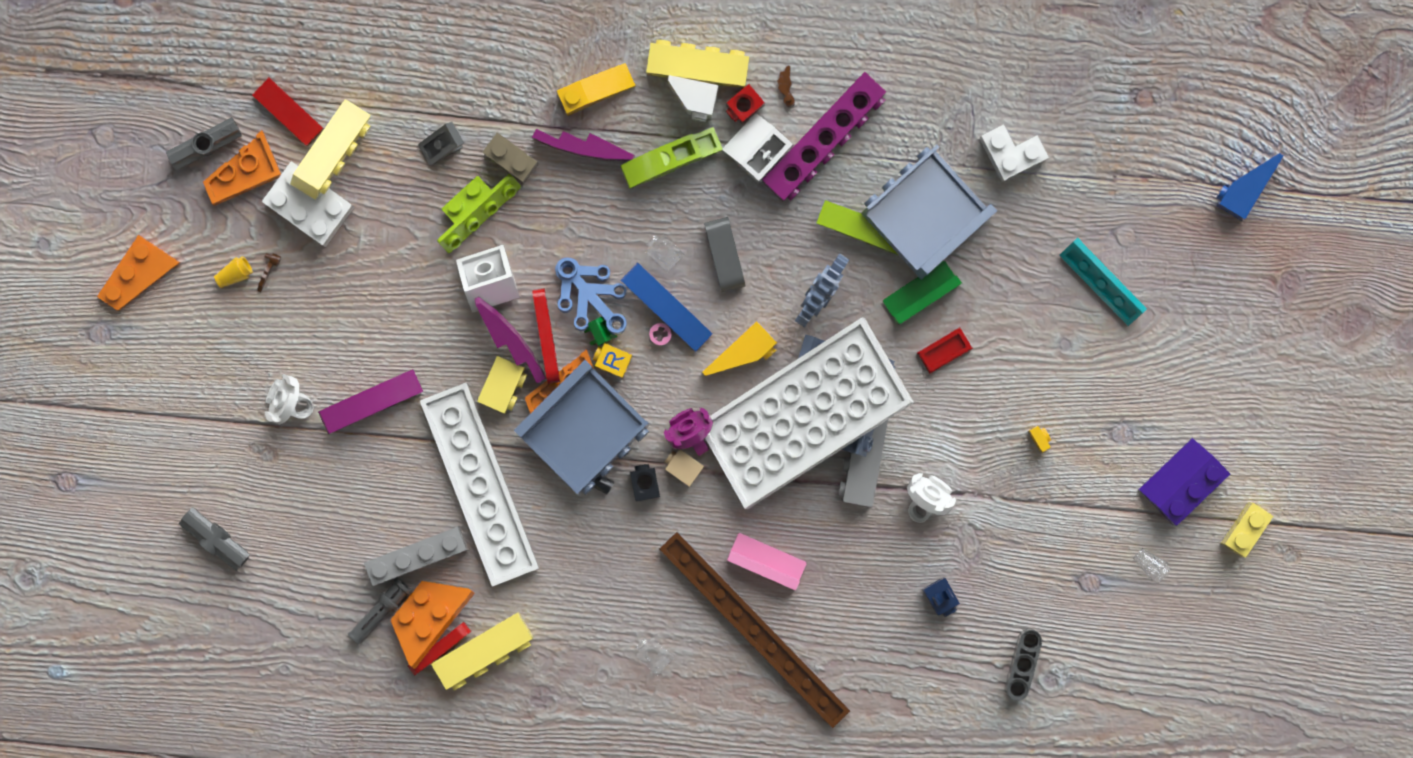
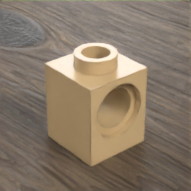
[664,449,704,487]

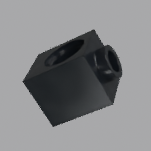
[630,464,660,502]

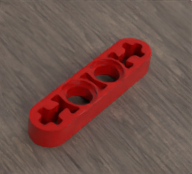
[532,288,560,384]

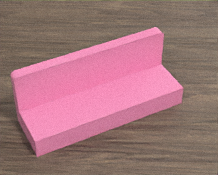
[727,533,806,590]

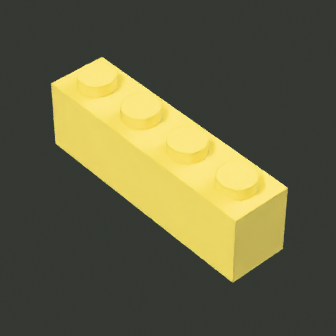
[646,40,749,88]
[290,99,371,200]
[431,612,534,691]

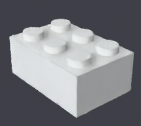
[262,161,355,247]

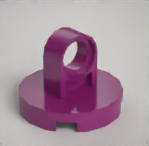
[664,407,713,456]

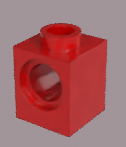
[726,84,765,124]

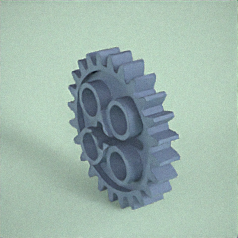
[795,253,849,328]

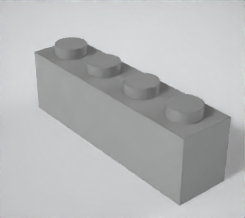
[838,420,888,507]
[364,526,468,586]

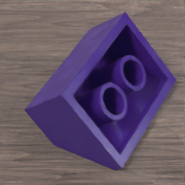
[1138,438,1230,526]

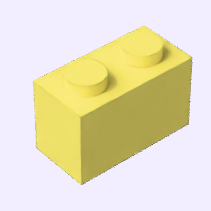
[477,356,528,414]
[1221,502,1274,558]

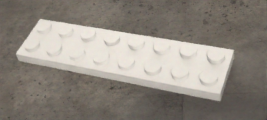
[420,383,539,586]

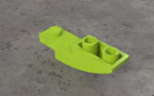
[620,127,723,189]

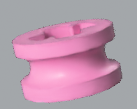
[649,323,672,346]

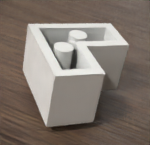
[979,125,1049,182]

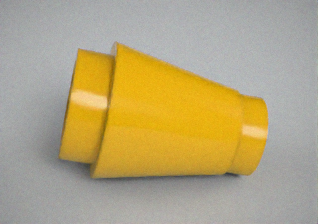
[214,256,253,288]

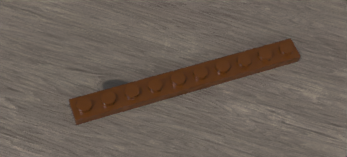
[659,532,850,728]

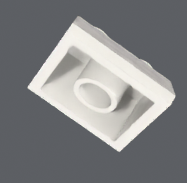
[668,75,718,122]
[456,245,519,313]

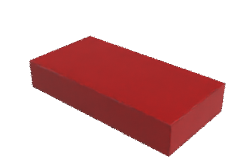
[917,327,973,374]

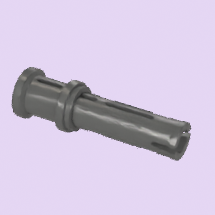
[348,577,413,644]

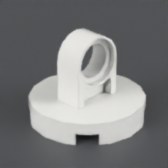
[265,374,314,425]
[907,473,956,523]

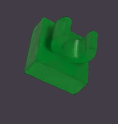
[584,317,618,346]

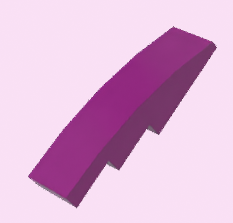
[532,129,635,161]
[475,297,546,383]
[318,369,423,435]

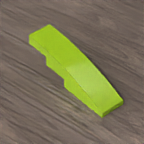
[816,200,899,256]

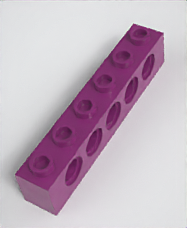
[762,72,886,202]

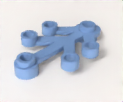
[555,257,627,335]

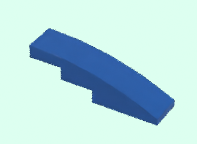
[620,262,713,352]

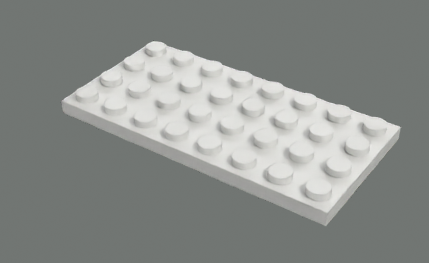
[705,317,914,509]

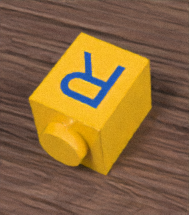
[593,343,633,378]

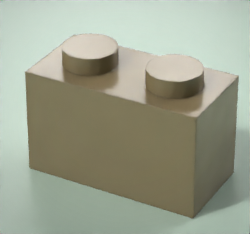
[482,132,538,184]

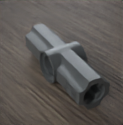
[166,117,243,171]
[178,507,251,571]

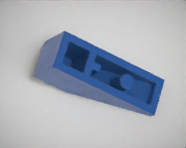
[1216,153,1284,221]

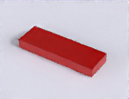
[252,77,324,146]

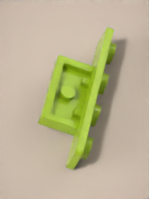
[437,174,521,253]

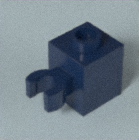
[922,577,960,617]

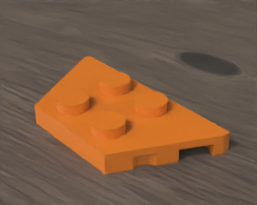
[391,581,475,669]

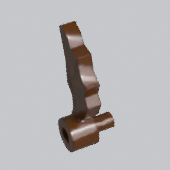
[777,65,795,108]
[257,253,281,293]

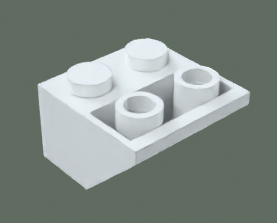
[723,113,793,183]

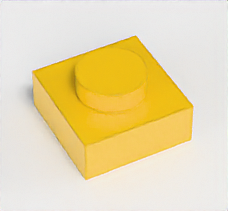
[1028,426,1052,452]

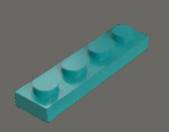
[1059,237,1147,326]

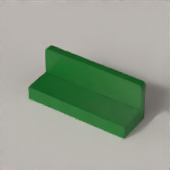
[883,260,962,325]

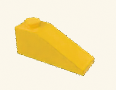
[557,63,636,116]
[702,321,777,376]

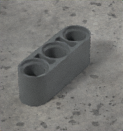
[704,217,746,292]
[1005,628,1042,701]

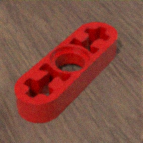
[407,622,471,676]

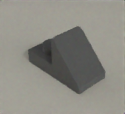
[418,121,464,166]

